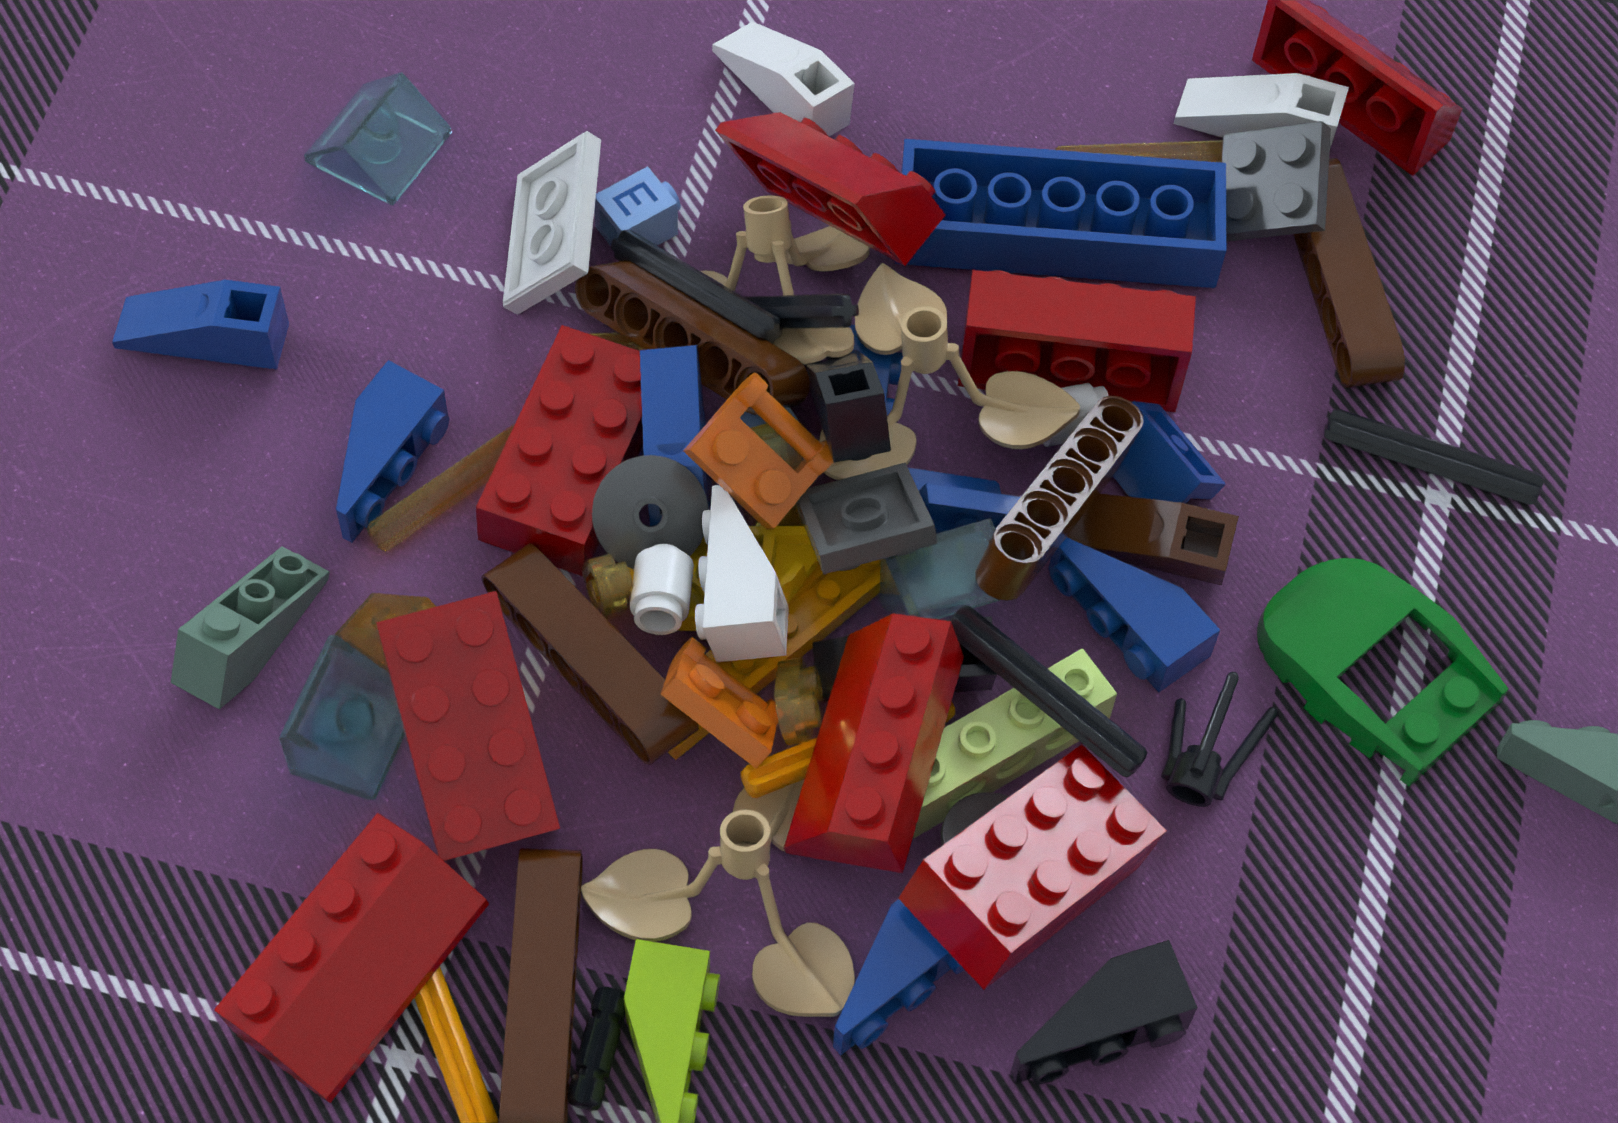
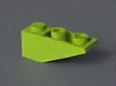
[624,939,720,1123]

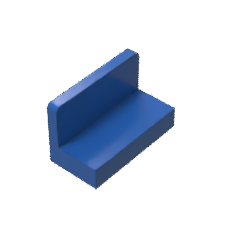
[1113,401,1226,504]
[908,468,1021,543]

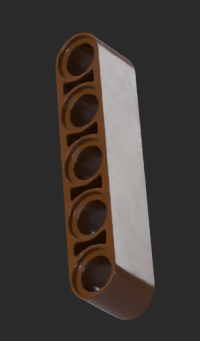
[1293,158,1405,387]
[575,260,810,415]
[975,396,1144,601]
[481,543,699,765]
[499,848,583,1123]

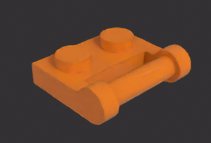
[683,372,833,530]
[661,637,786,769]

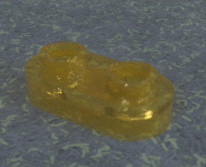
[582,553,634,620]
[774,657,823,746]

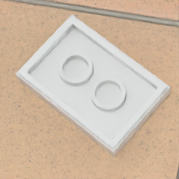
[503,131,601,315]

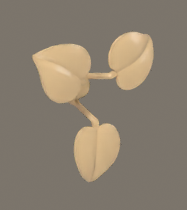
[701,195,870,364]
[819,263,1080,480]
[581,780,855,1017]

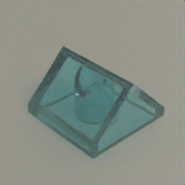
[304,72,452,206]
[880,518,1000,619]
[279,634,405,800]

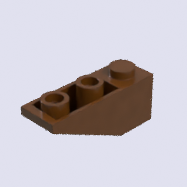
[1067,493,1239,586]

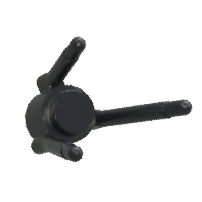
[1161,671,1278,807]

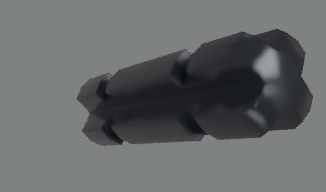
[567,986,625,1111]

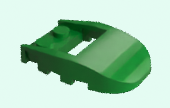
[1257,558,1508,787]

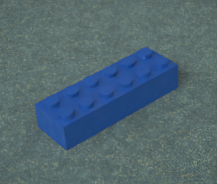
[895,139,1226,288]

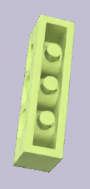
[913,648,1117,838]

